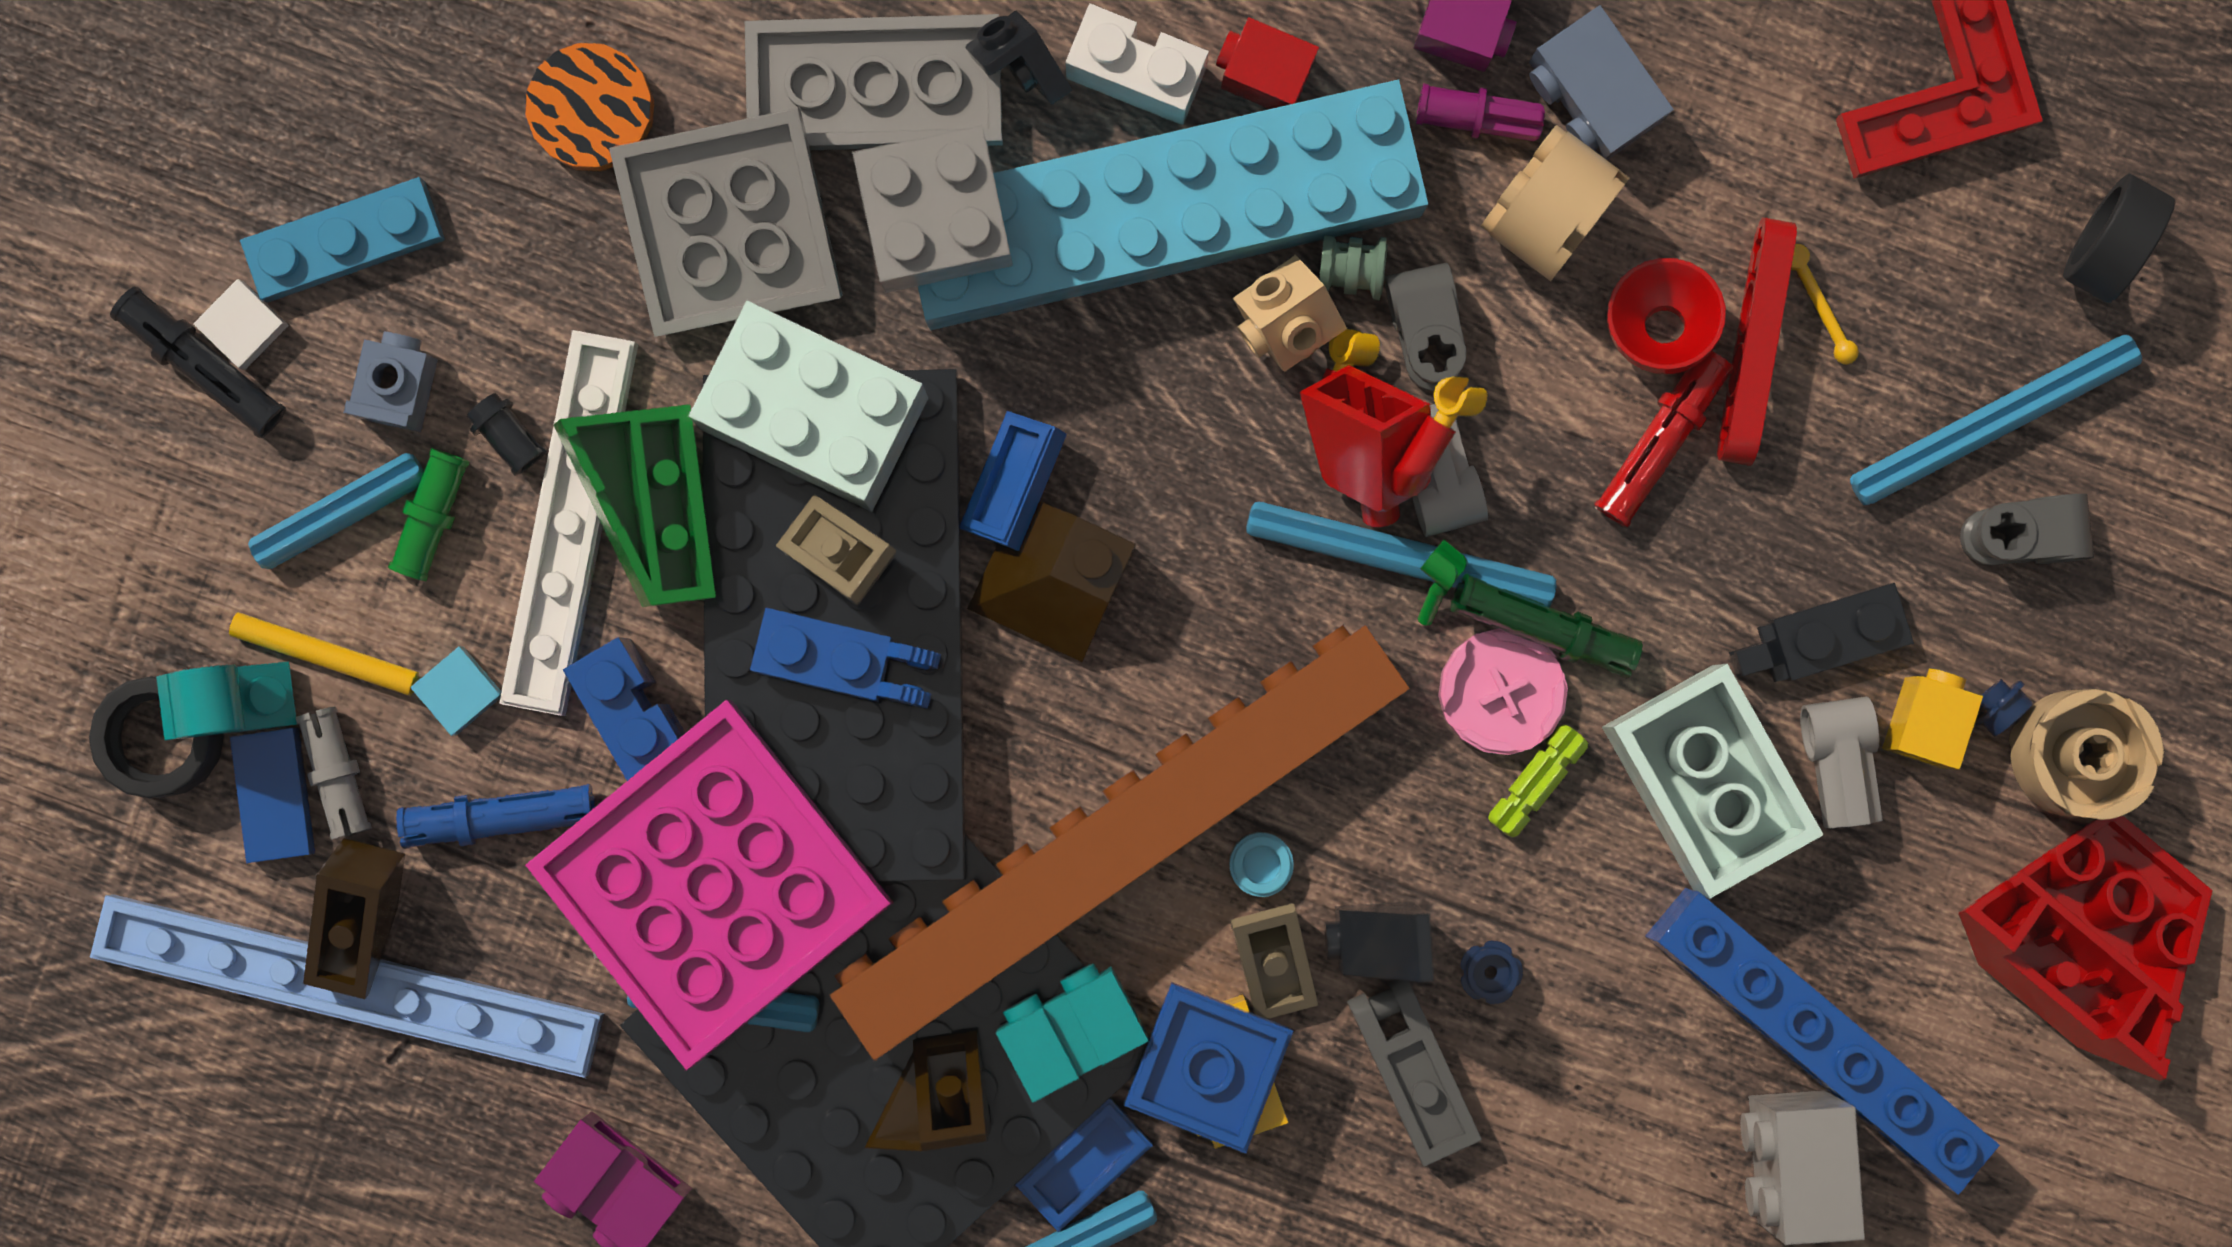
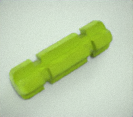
[1488,725,1588,838]

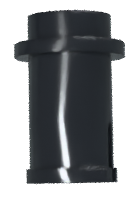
[467,393,547,476]

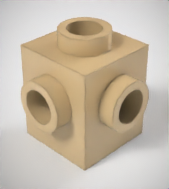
[1233,255,1347,372]

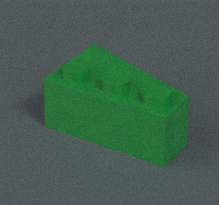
[553,404,716,607]

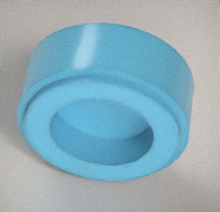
[1229,832,1294,897]

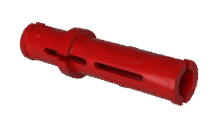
[1594,351,1735,528]

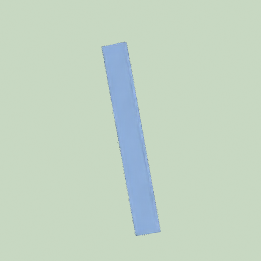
[90,894,604,1078]

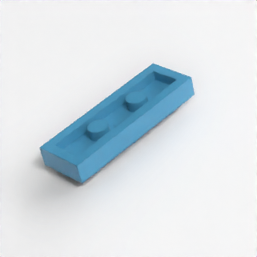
[240,177,445,303]

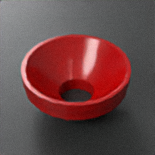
[1607,258,1726,374]

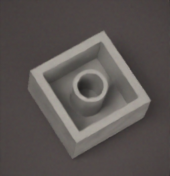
[852,125,1013,293]
[1740,1091,1865,1245]

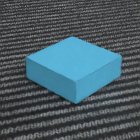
[410,646,502,736]

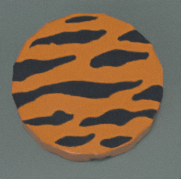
[525,43,654,171]

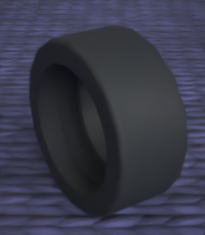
[2063,173,2176,303]
[89,676,224,799]

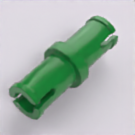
[388,448,470,581]

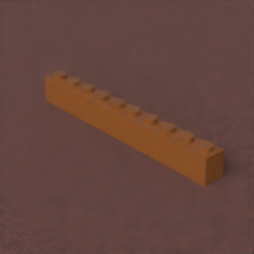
[830,624,1410,1061]

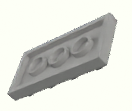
[744,14,1003,150]

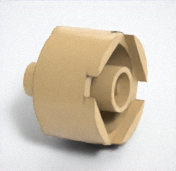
[1481,125,1629,281]
[2009,689,2164,820]

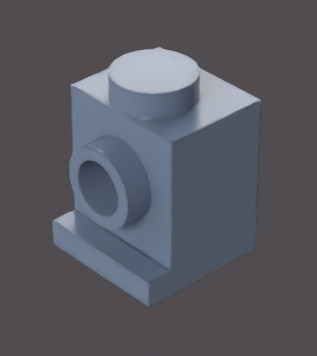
[343,331,438,433]

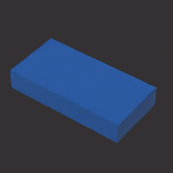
[960,411,1067,551]
[230,728,315,863]
[1015,1097,1153,1232]

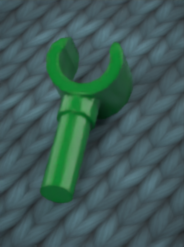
[1417,540,1468,626]

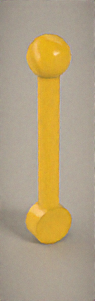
[1791,244,1859,365]

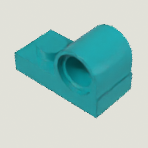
[156,661,297,741]

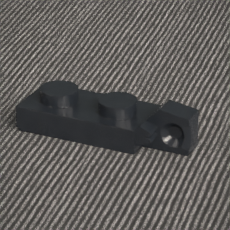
[1728,582,1914,682]

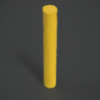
[229,612,419,696]

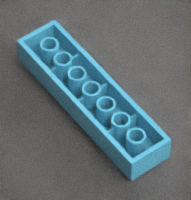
[918,79,1428,330]

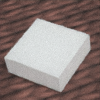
[194,279,289,370]

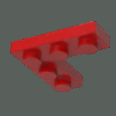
[1836,0,2043,179]

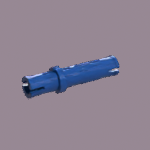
[396,784,595,849]

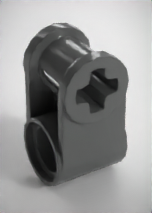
[1384,263,1466,391]
[1960,494,2094,566]

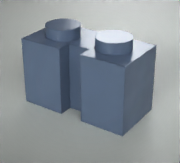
[1529,5,1674,160]

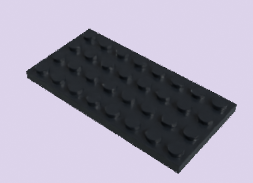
[703,369,966,882]

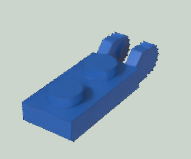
[750,608,941,708]

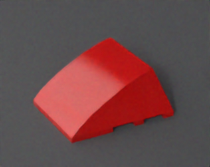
[1958,815,2213,1081]

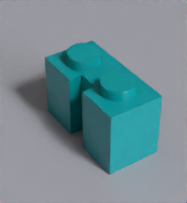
[996,963,1149,1103]

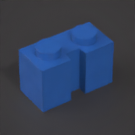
[562,637,685,781]

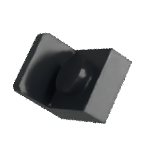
[965,10,1073,105]

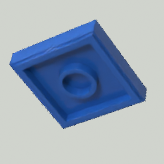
[1124,982,1293,1153]

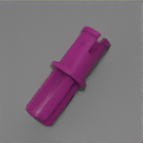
[1416,83,1545,141]

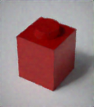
[1216,17,1319,109]

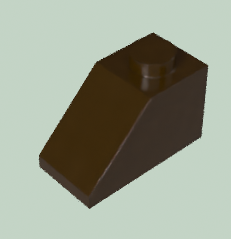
[303,838,405,999]

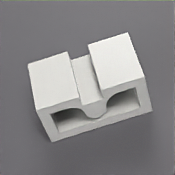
[1065,3,1209,125]

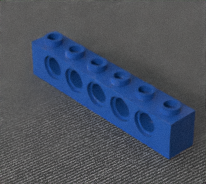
[1645,888,2000,1195]

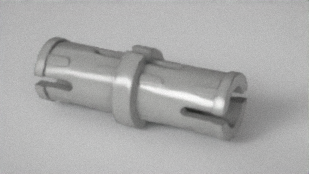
[296,706,372,840]

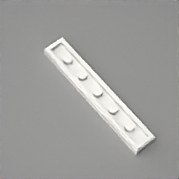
[499,330,638,716]

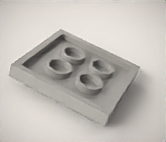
[609,107,843,337]

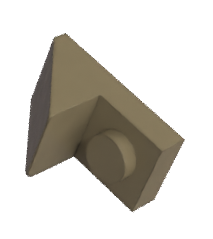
[776,494,896,606]
[1231,903,1318,1019]

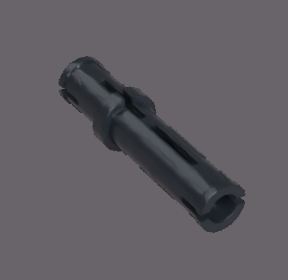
[110,287,286,438]

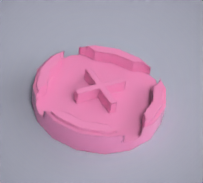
[1438,629,1568,755]

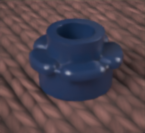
[1975,679,2033,737]
[1460,940,1523,1004]

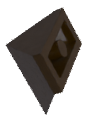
[864,1031,991,1151]

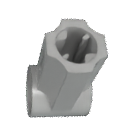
[1412,404,1488,537]
[1800,696,1883,828]

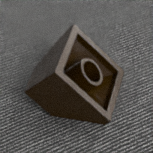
[967,501,1136,662]

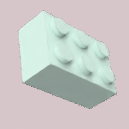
[688,300,928,512]
[1602,664,1824,898]

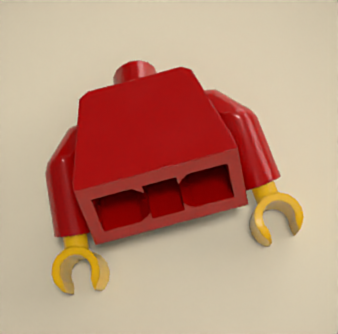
[1300,329,1487,527]

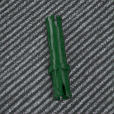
[1451,573,1643,679]

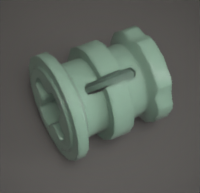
[1319,235,1388,301]

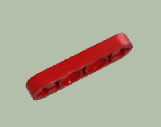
[1717,217,1797,466]

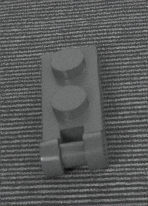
[1347,979,1482,1167]

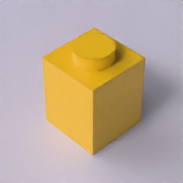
[1882,668,1983,770]

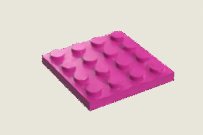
[525,700,893,1070]

